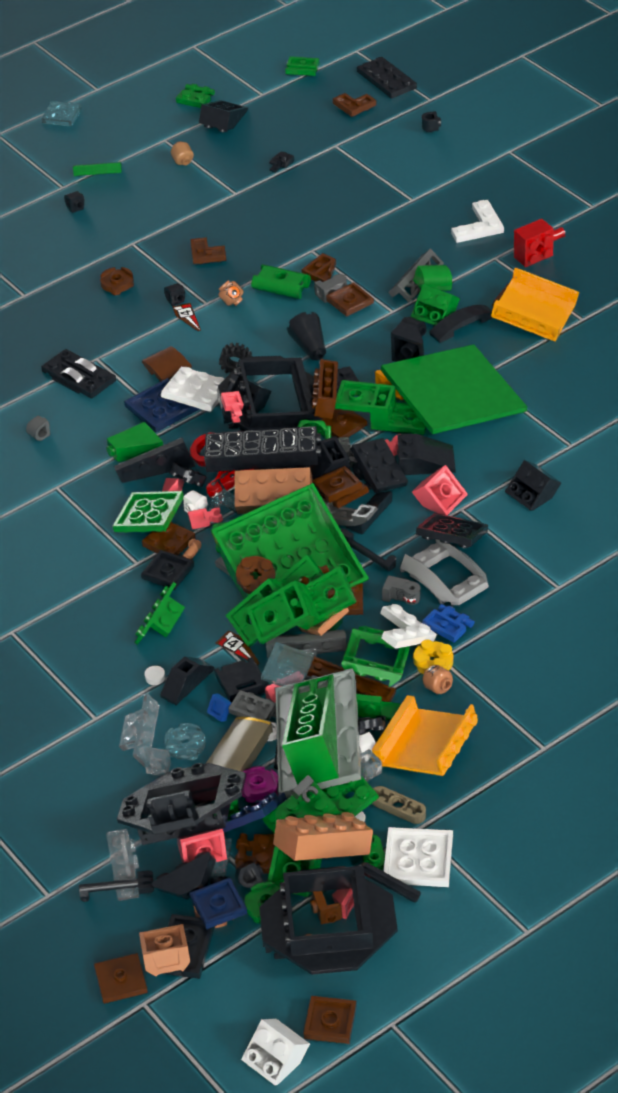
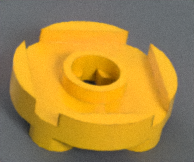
[413,639,454,674]

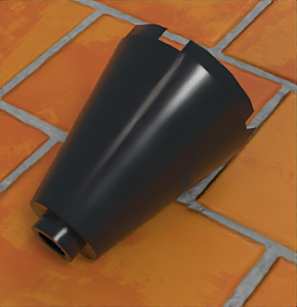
[287,312,326,360]

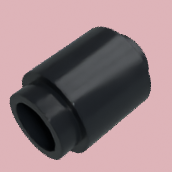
[402,317,426,337]

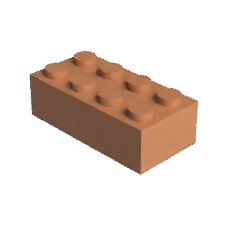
[235,467,312,514]
[273,812,373,861]

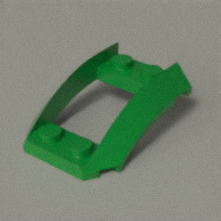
[341,626,410,688]

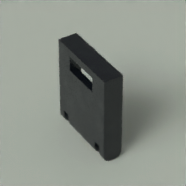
[214,657,268,702]

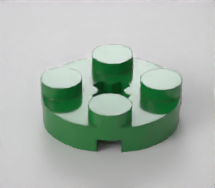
[245,882,280,923]

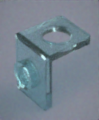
[209,489,240,515]

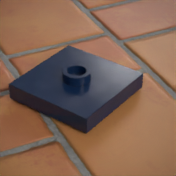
[189,878,247,929]

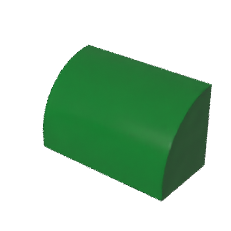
[413,265,452,291]

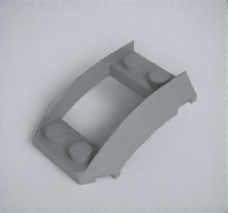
[400,539,489,605]

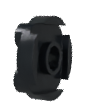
[169,462,207,487]
[358,715,387,734]

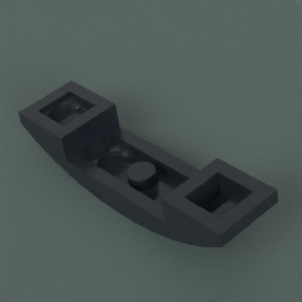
[430,305,493,343]

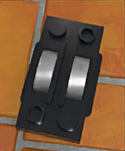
[41,349,116,399]

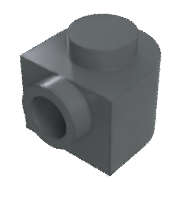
[26,415,51,441]

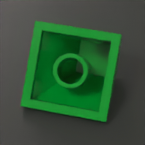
[267,846,322,897]

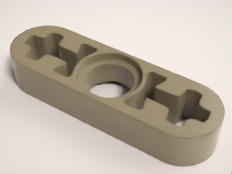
[372,786,426,824]

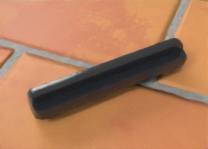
[362,862,421,903]

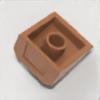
[139,924,190,976]

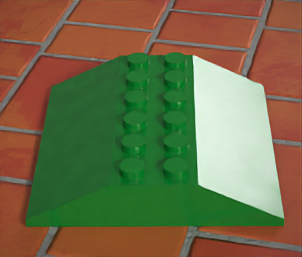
[211,483,369,599]

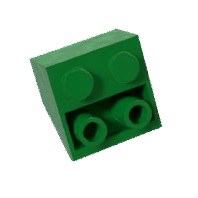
[411,284,460,326]

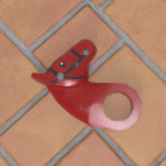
[190,432,254,498]

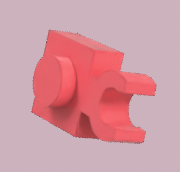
[188,507,223,529]

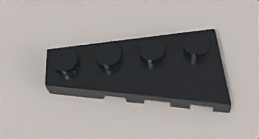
[114,437,196,483]

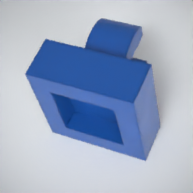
[207,693,232,722]

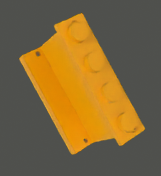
[491,267,579,342]
[372,695,478,776]

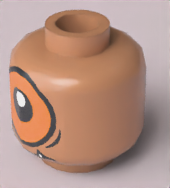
[218,280,244,306]

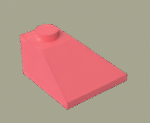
[412,465,468,515]
[177,829,227,863]

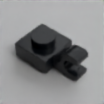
[269,151,294,172]

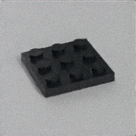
[416,513,488,548]

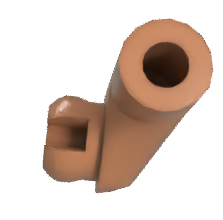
[182,539,202,560]

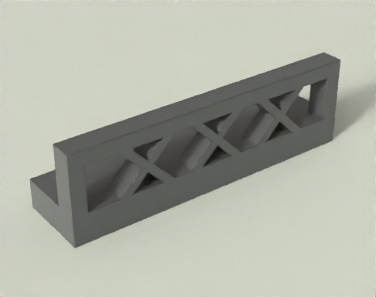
[388,248,444,302]
[266,630,347,659]

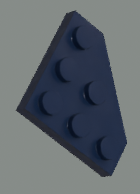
[218,792,287,832]

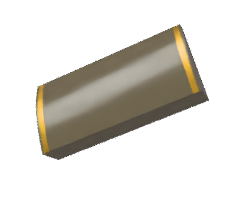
[206,716,273,772]

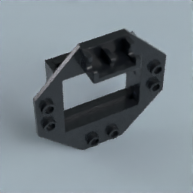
[217,356,324,431]
[117,763,246,845]
[259,866,398,975]

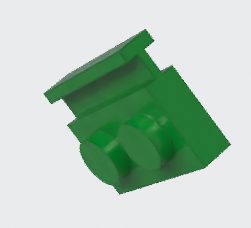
[285,56,320,76]

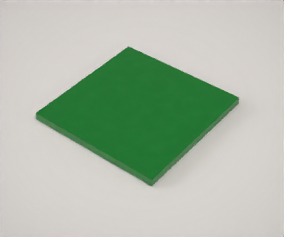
[381,344,527,434]

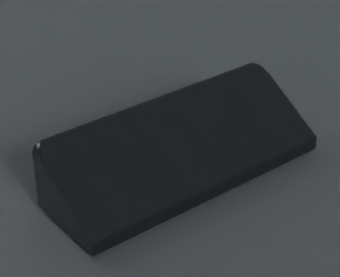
[346,491,392,534]

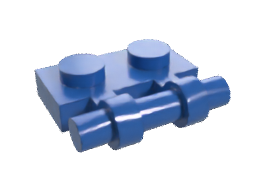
[422,604,475,643]

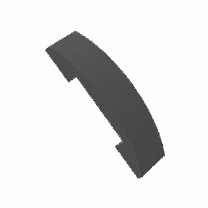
[322,498,378,526]

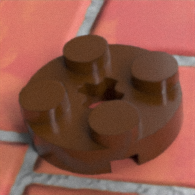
[100,267,134,295]
[236,556,275,594]

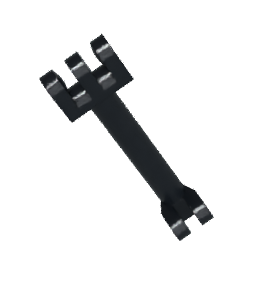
[341,529,396,571]
[79,870,154,902]

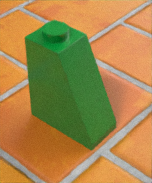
[106,422,163,462]

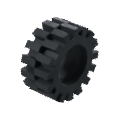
[219,343,252,373]

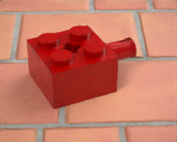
[514,219,565,267]

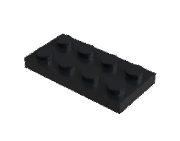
[357,57,417,99]

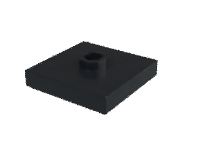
[141,550,194,590]

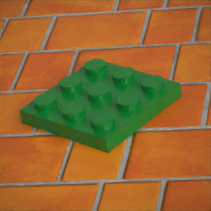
[112,491,184,533]

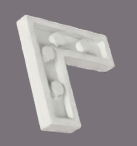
[451,200,504,243]
[380,604,437,649]

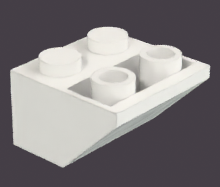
[241,1019,310,1085]

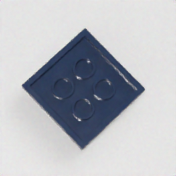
[124,378,199,433]

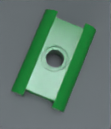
[251,264,311,299]

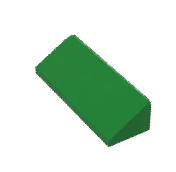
[73,161,122,176]

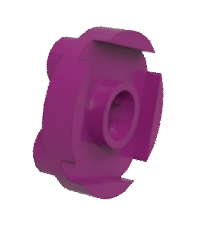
[242,766,278,803]

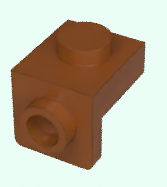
[310,891,342,925]

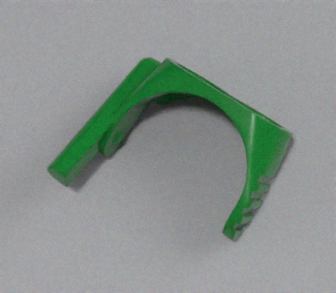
[297,420,331,439]

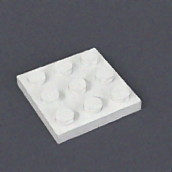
[161,366,224,412]
[384,827,453,887]

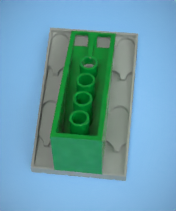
[275,668,361,798]

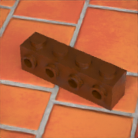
[312,359,338,419]

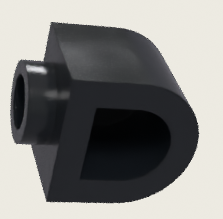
[422,111,441,132]
[64,191,85,213]
[164,283,185,306]
[235,860,264,888]

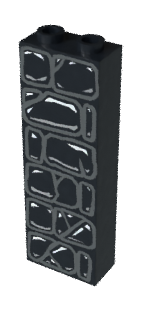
[204,426,322,472]

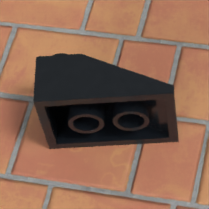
[199,100,249,132]
[397,434,456,475]

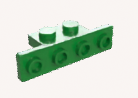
[134,582,185,645]
[356,694,401,721]

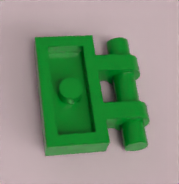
[176,83,215,108]

